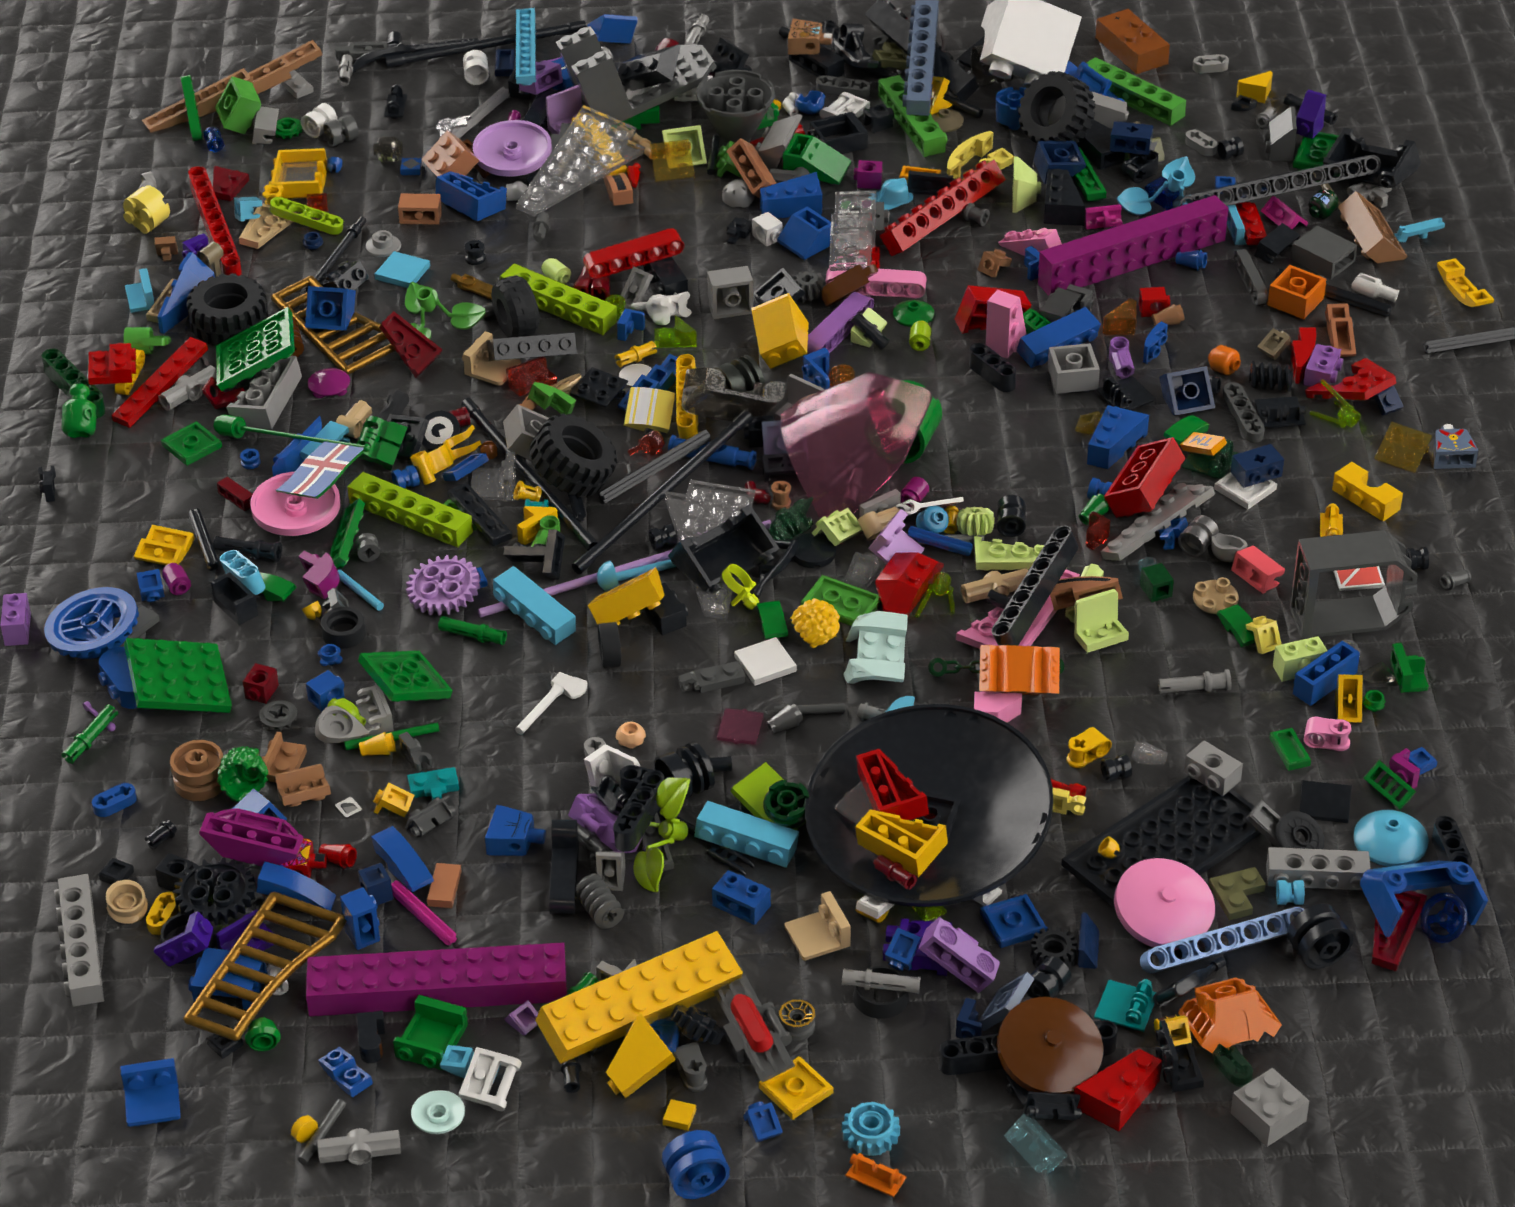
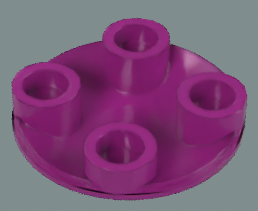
[308,368,350,398]

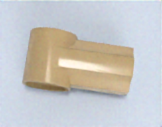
[335,400,372,439]
[857,507,904,540]

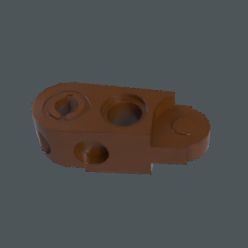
[822,264,879,307]

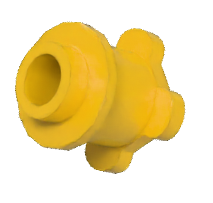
[262,184,284,205]

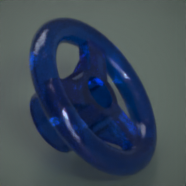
[1420,893,1468,943]

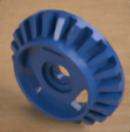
[44,587,139,659]

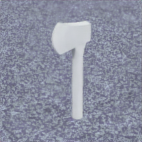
[515,672,587,735]

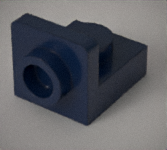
[955,998,983,1038]

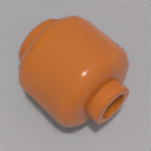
[1208,345,1241,375]

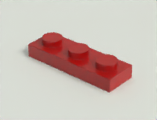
[1235,202,1267,245]

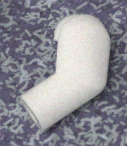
[782,92,798,116]

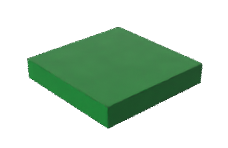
[161,421,222,466]

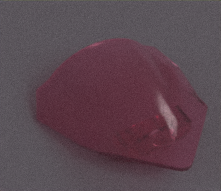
[781,372,932,518]

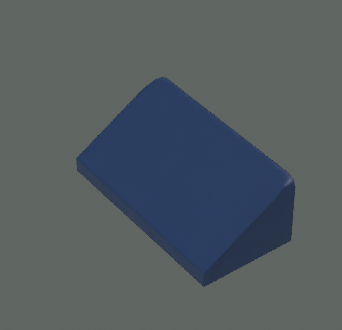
[1077,912,1099,969]

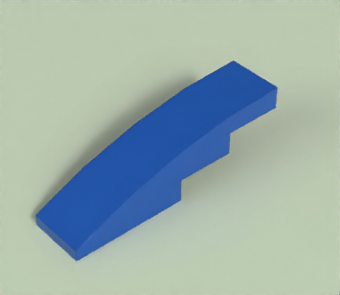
[618,354,678,411]

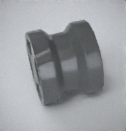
[355,533,380,562]

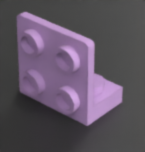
[546,85,584,134]
[868,509,924,564]

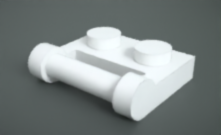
[819,92,870,119]
[459,1047,522,1111]

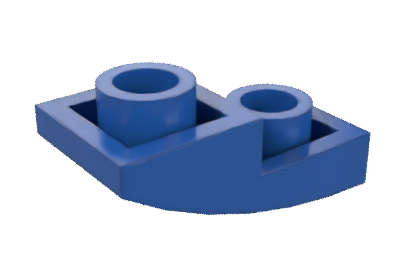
[1143,321,1168,364]
[318,1047,373,1097]

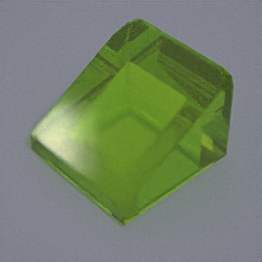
[913,906,947,921]

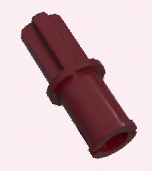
[873,855,917,889]

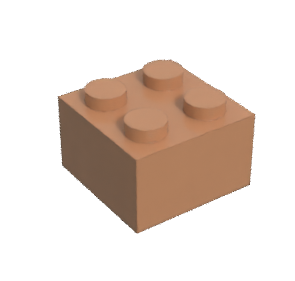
[421,130,479,177]

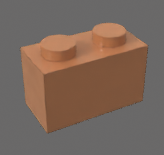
[398,193,442,224]

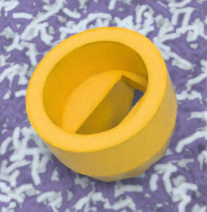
[302,601,322,620]
[1098,836,1120,858]

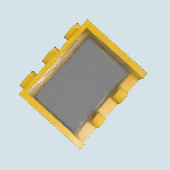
[269,148,327,200]

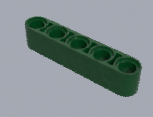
[42,348,105,419]

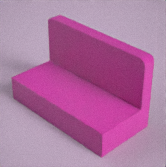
[1261,195,1309,230]

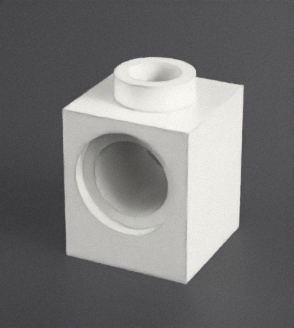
[752,212,783,247]

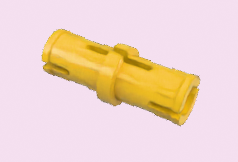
[615,341,657,367]

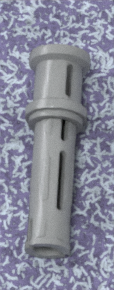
[1158,669,1231,694]

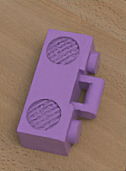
[568,793,643,853]
[918,917,1000,993]

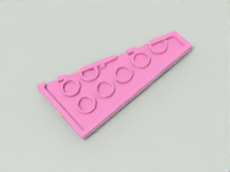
[956,570,1080,649]

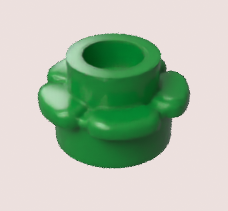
[1362,690,1386,712]

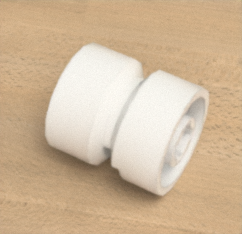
[463,50,489,85]
[301,103,338,138]

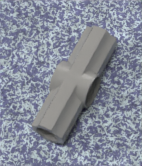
[158,365,217,411]
[318,1128,401,1165]

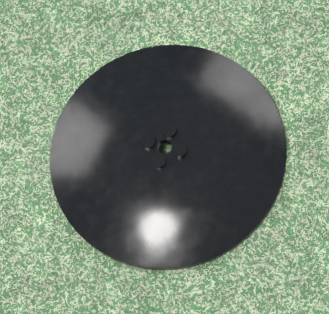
[805,704,1054,907]

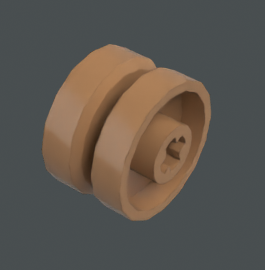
[170,740,223,801]

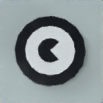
[422,410,461,452]

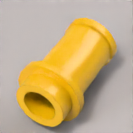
[944,505,959,534]

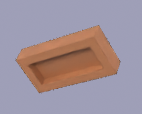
[427,863,462,908]

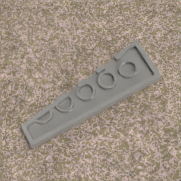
[1100,483,1215,561]

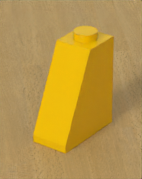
[606,1013,676,1099]

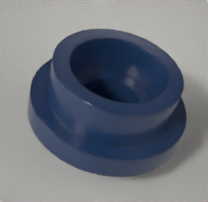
[303,232,323,250]

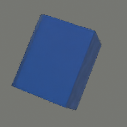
[587,14,638,44]

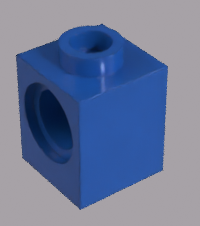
[306,670,345,712]

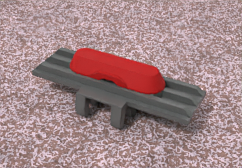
[713,975,795,1082]

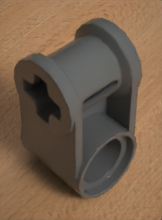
[672,1042,708,1092]

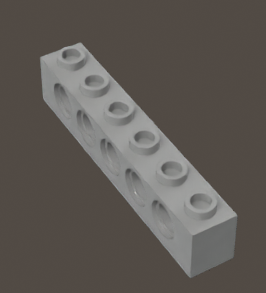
[54,874,104,1007]

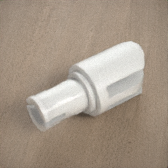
[1351,273,1399,303]

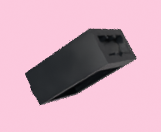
[807,111,868,154]

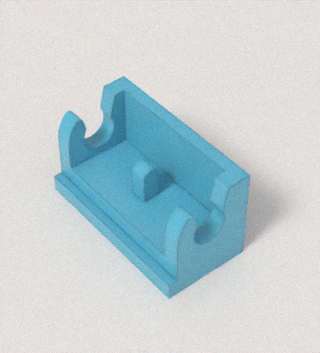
[234,197,262,221]

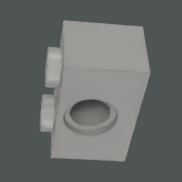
[1184,740,1243,796]

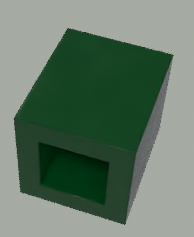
[1140,563,1174,602]

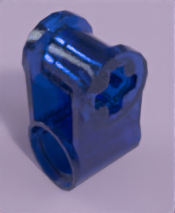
[1144,177,1179,210]

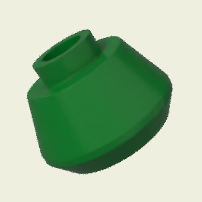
[245,1017,281,1051]

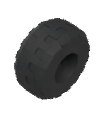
[491,275,540,338]

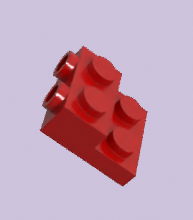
[88,343,136,385]

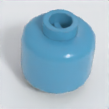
[916,505,949,534]

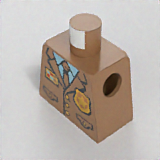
[788,19,833,55]

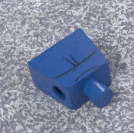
[485,805,546,856]

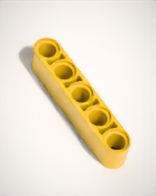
[676,354,698,440]

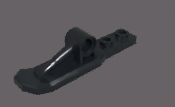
[818,20,882,68]

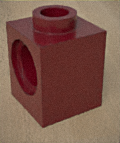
[243,663,279,704]

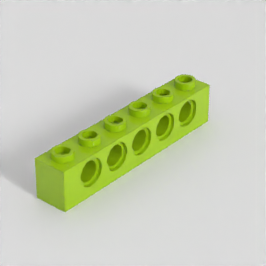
[500,263,617,335]
[347,472,473,548]

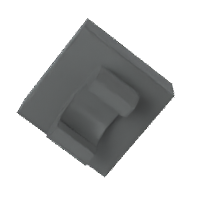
[323,587,349,614]

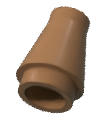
[1152,304,1185,326]

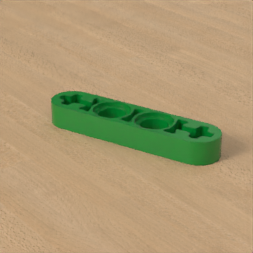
[181,75,203,141]

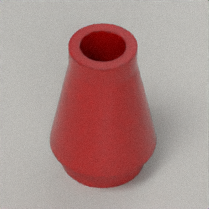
[318,844,357,868]

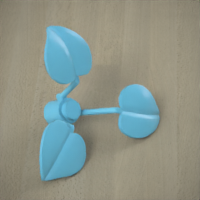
[1117,156,1195,215]

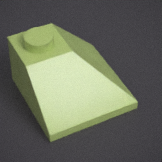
[662,125,707,169]
[1012,157,1041,213]

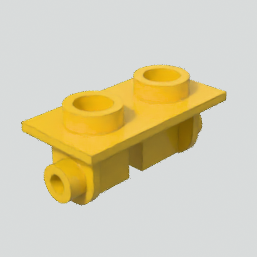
[1320,503,1343,537]

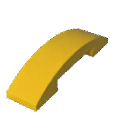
[1437,258,1494,307]

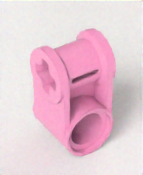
[1304,717,1351,751]

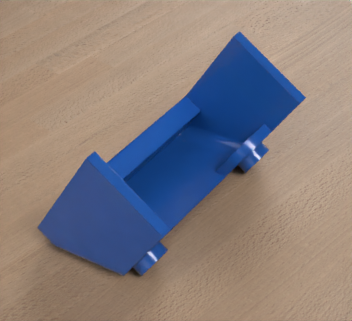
[1360,861,1489,937]

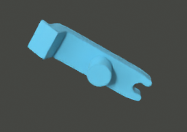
[1394,218,1445,242]

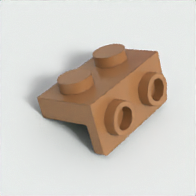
[275,764,331,807]

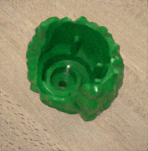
[217,746,268,803]

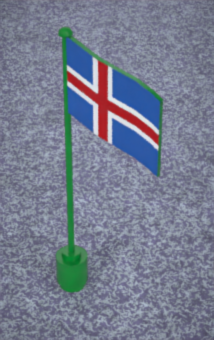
[214,414,371,499]

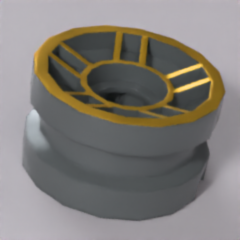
[779,999,815,1041]

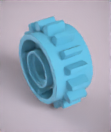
[842,1102,900,1156]

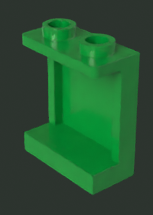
[393,995,468,1070]

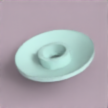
[411,1090,465,1134]

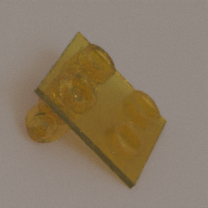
[650,139,695,182]
[1374,422,1432,473]

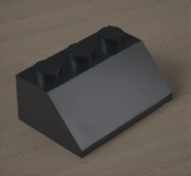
[618,45,680,91]

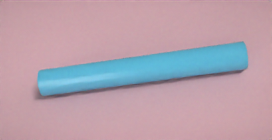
[338,570,384,611]

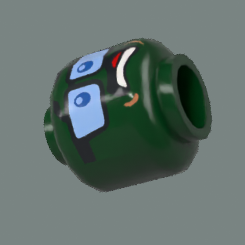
[1308,190,1338,219]

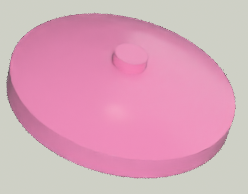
[250,471,340,536]
[1114,858,1215,950]

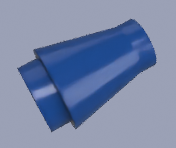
[1176,250,1207,270]

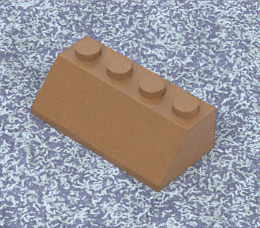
[1338,191,1407,263]

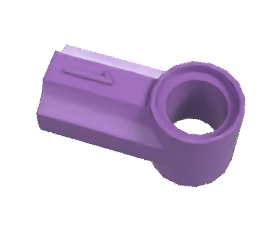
[1109,336,1135,379]

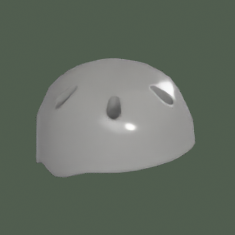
[722,180,755,208]
[1211,533,1248,562]

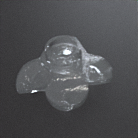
[436,115,471,136]

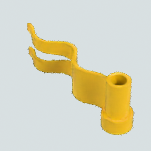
[410,425,481,485]

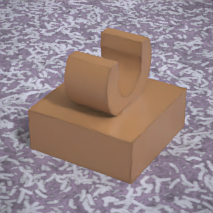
[155,236,178,262]

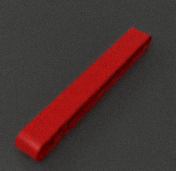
[188,166,242,276]

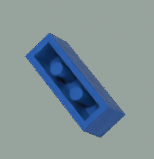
[1293,641,1360,706]

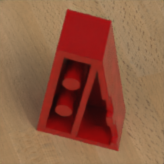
[954,285,1032,334]
[856,749,929,820]
[1074,1048,1162,1132]

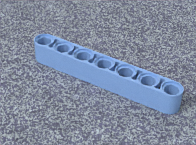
[1140,907,1304,973]

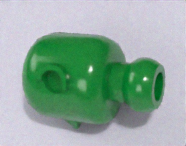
[61,384,97,438]

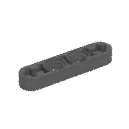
[1234,249,1268,305]
[1223,382,1265,442]

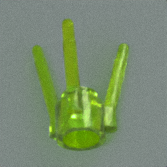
[1309,379,1361,428]
[915,571,955,618]

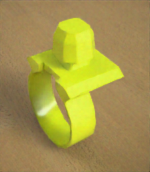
[722,564,759,610]

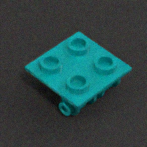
[1094,979,1157,1032]

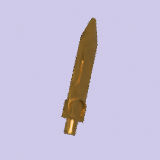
[451,273,493,300]

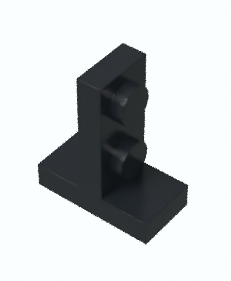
[503,529,565,580]

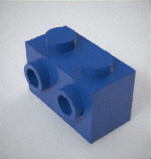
[712,870,771,925]
[340,887,380,950]

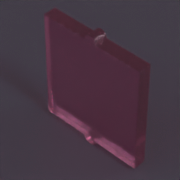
[717,708,764,745]

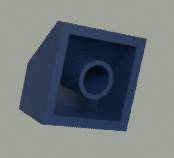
[1033,141,1086,184]

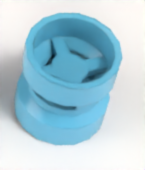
[1276,880,1305,905]

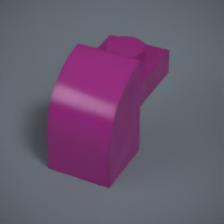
[298,551,340,599]

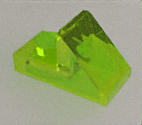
[655,316,697,348]

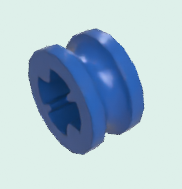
[240,448,261,469]

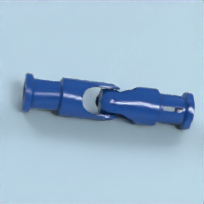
[668,435,757,470]

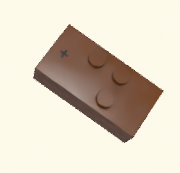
[1095,9,1170,74]

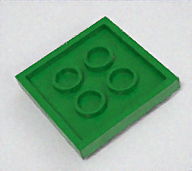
[358,651,453,702]

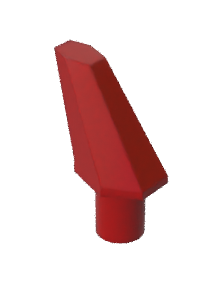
[626,163,641,188]

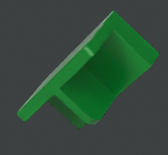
[1390,643,1429,693]

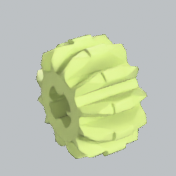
[957,506,995,536]

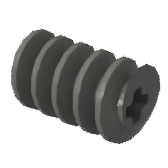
[575,874,624,929]

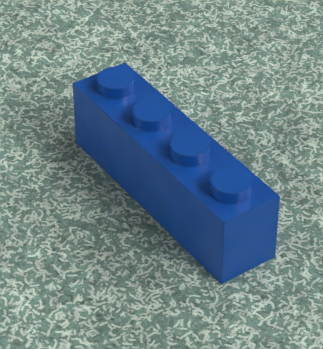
[1016,307,1101,368]

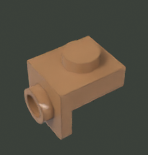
[978,249,1012,277]

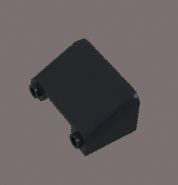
[1323,127,1421,188]
[668,504,779,594]

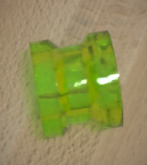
[605,295,626,320]

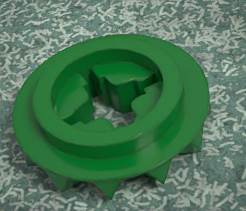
[275,117,302,139]

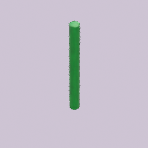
[344,722,440,751]

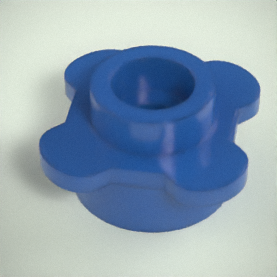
[318,644,343,666]

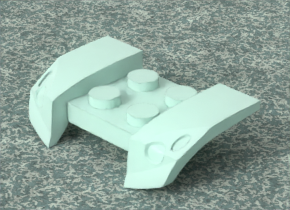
[843,611,908,684]

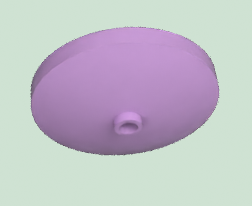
[473,120,552,177]

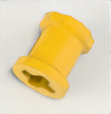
[513,481,542,502]

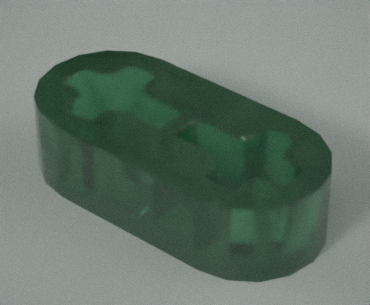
[1213,1044,1253,1087]

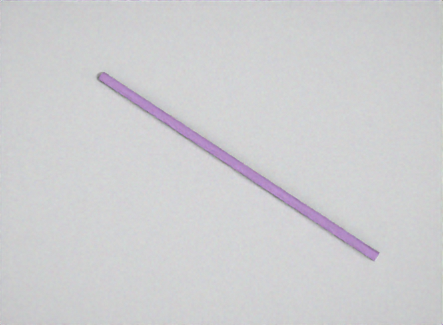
[478,520,773,618]

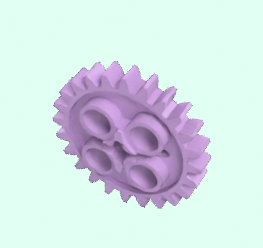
[406,555,480,616]

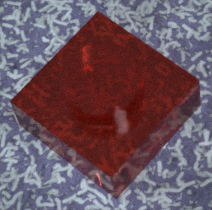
[307,193,328,211]

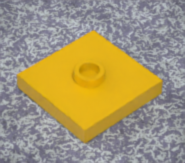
[759,1056,833,1120]

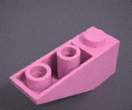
[999,228,1062,256]

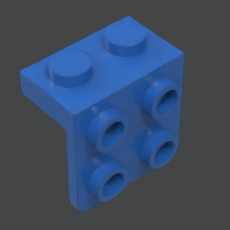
[802,348,830,411]

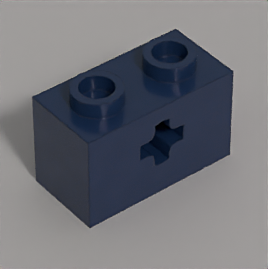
[1110,121,1153,155]
[1231,444,1284,488]

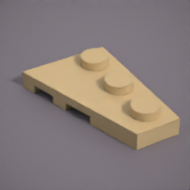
[239,203,298,249]

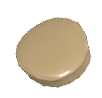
[106,880,148,924]

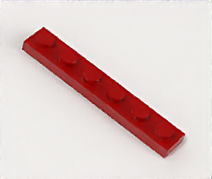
[111,337,208,428]

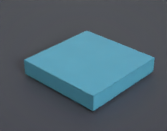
[374,251,430,288]

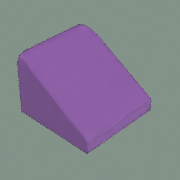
[504,1000,538,1036]

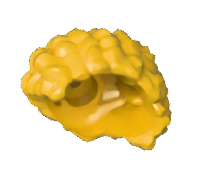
[790,598,840,648]

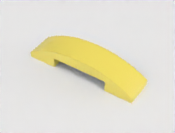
[947,131,993,179]

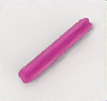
[391,880,457,945]

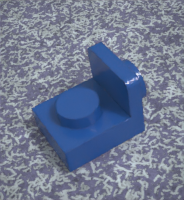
[1024,246,1040,281]
[617,308,645,341]
[885,928,922,971]
[743,1101,783,1143]

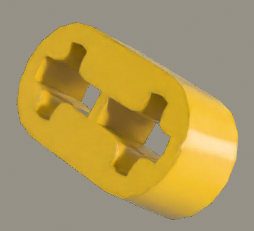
[146,892,179,935]

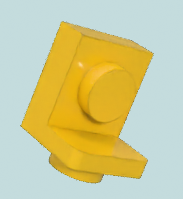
[373,782,414,817]

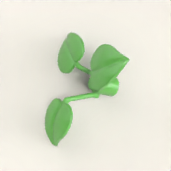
[405,282,486,339]

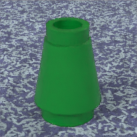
[1079,494,1110,525]

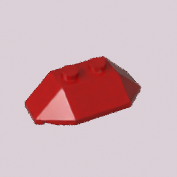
[875,552,944,616]

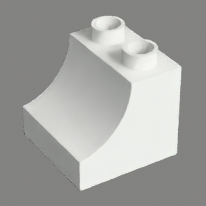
[980,0,1082,88]

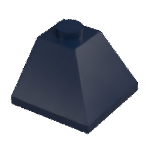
[1159,366,1215,416]

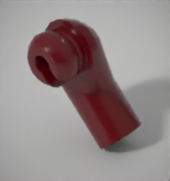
[745,481,771,504]

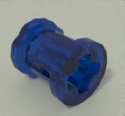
[203,127,224,152]

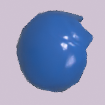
[795,90,825,115]

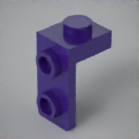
[154,911,214,967]

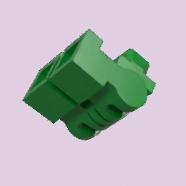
[357,416,407,471]

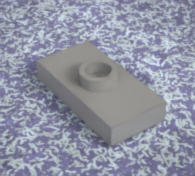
[859,489,901,518]

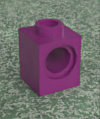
[854,160,883,189]

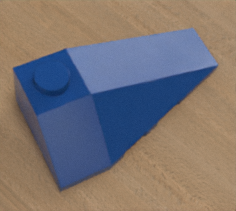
[157,252,215,334]

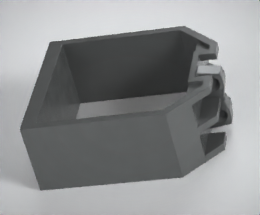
[1290,530,1418,639]

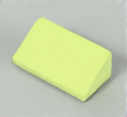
[851,308,887,347]

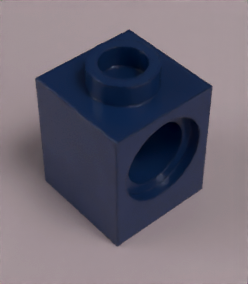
[358,863,393,905]

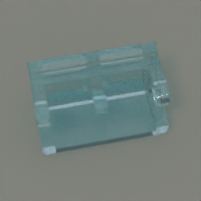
[1004,1114,1068,1174]

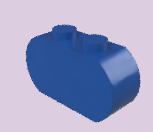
[98,647,137,709]

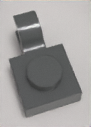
[399,732,433,771]

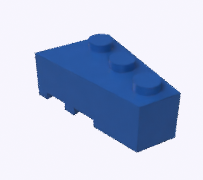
[760,172,822,218]

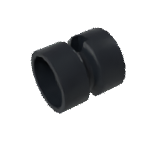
[997,495,1026,537]
[1027,956,1072,998]

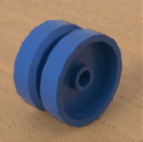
[662,1130,730,1199]

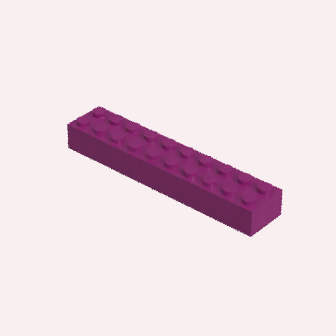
[1038,195,1228,296]
[306,943,567,1016]

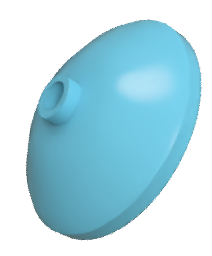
[1353,810,1429,867]

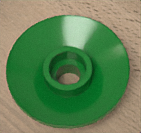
[893,300,934,327]

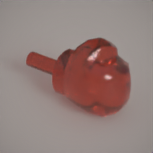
[627,430,665,455]

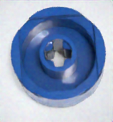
[995,87,1026,130]

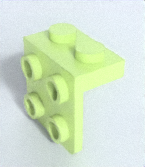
[1074,589,1129,653]

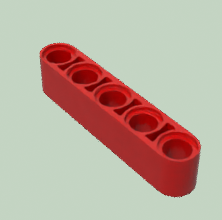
[583,228,684,279]

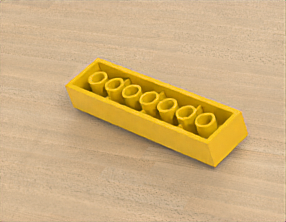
[535,931,743,1064]

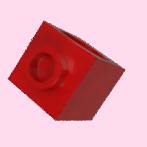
[1138,287,1170,317]

